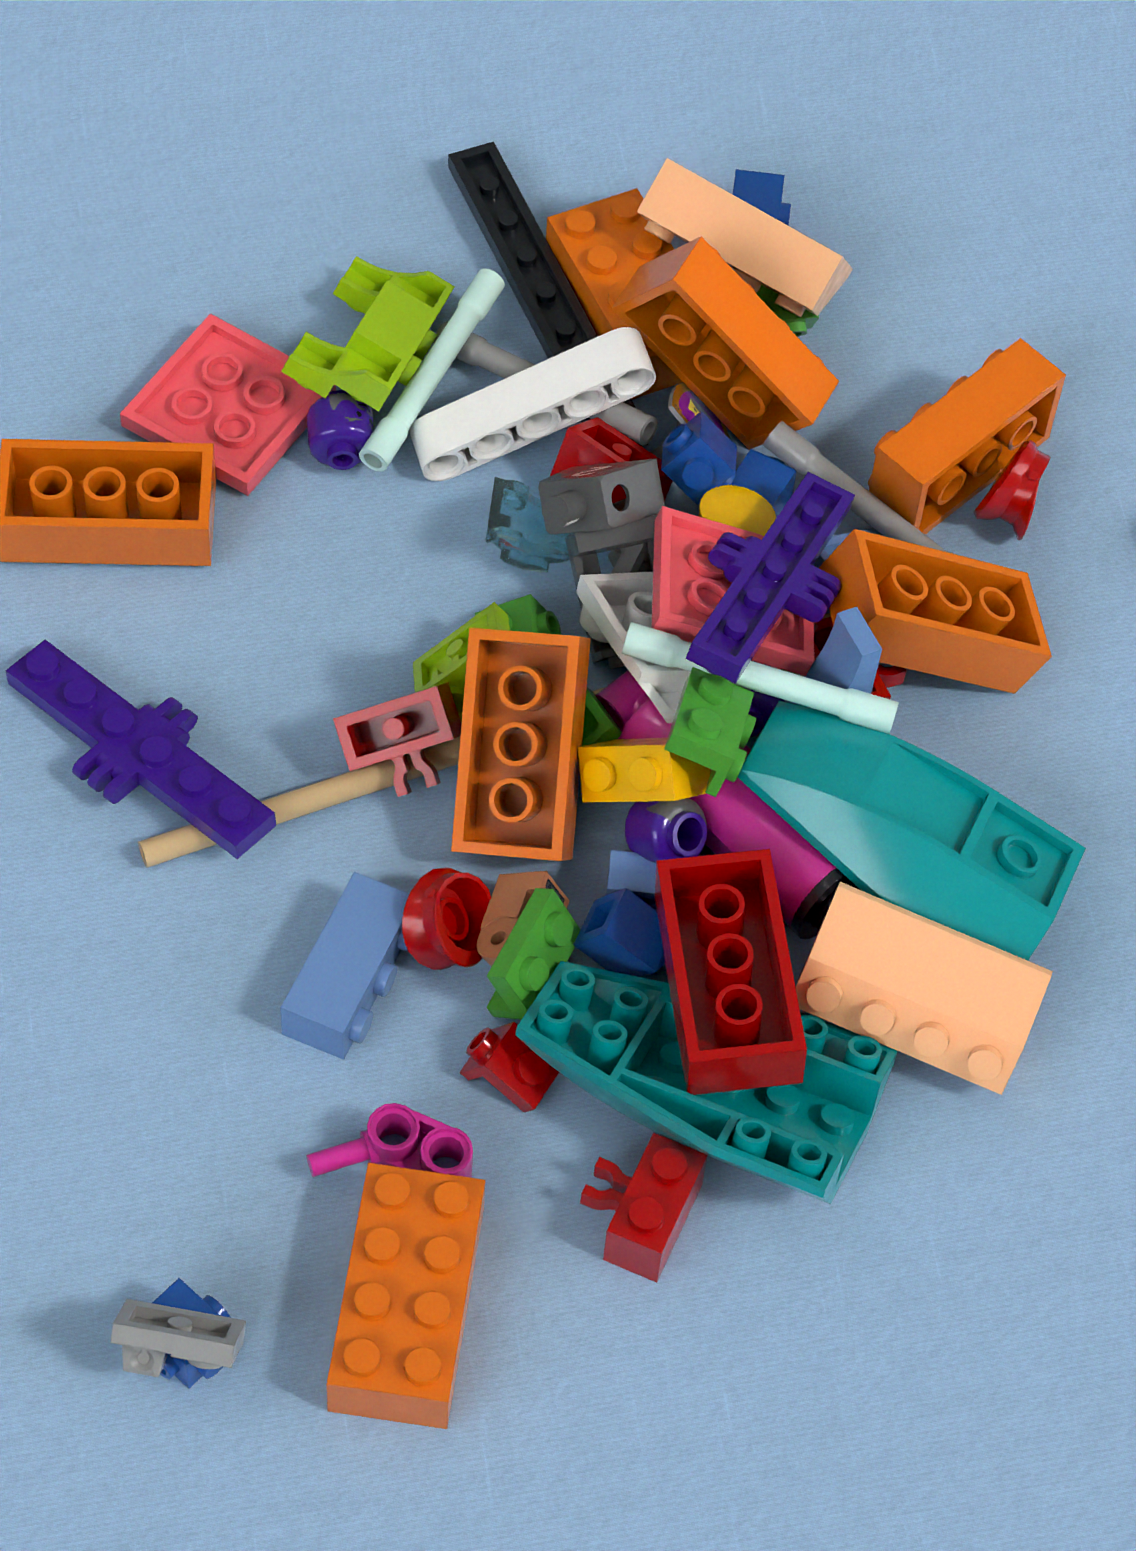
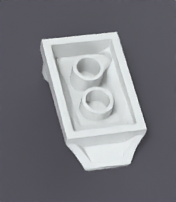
[576,572,690,723]

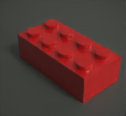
[655,849,807,1095]

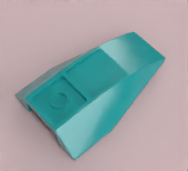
[738,701,1086,961]
[515,961,898,1204]

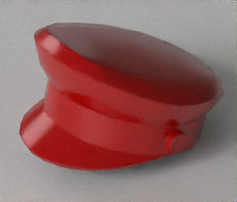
[973,439,1051,540]
[402,867,491,970]

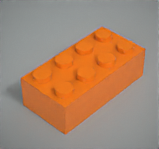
[546,188,682,400]
[611,236,839,450]
[868,338,1066,534]
[0,439,216,566]
[819,529,1052,694]
[451,628,591,861]
[326,1163,486,1429]

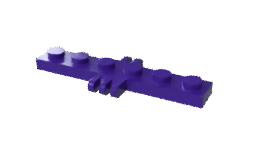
[685,472,855,684]
[5,640,276,859]

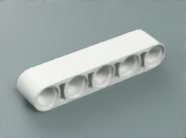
[409,327,656,481]

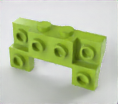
[281,256,455,411]

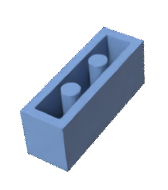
[280,872,409,1060]

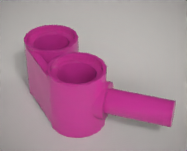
[306,1103,473,1178]

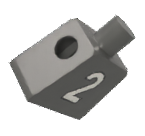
[538,458,665,535]

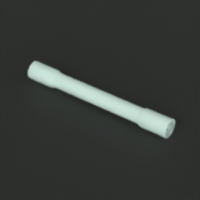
[359,268,505,472]
[622,622,899,734]

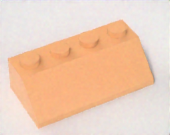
[637,158,853,317]
[795,882,1053,1095]

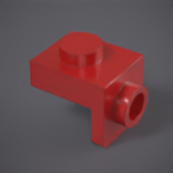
[460,1022,559,1113]

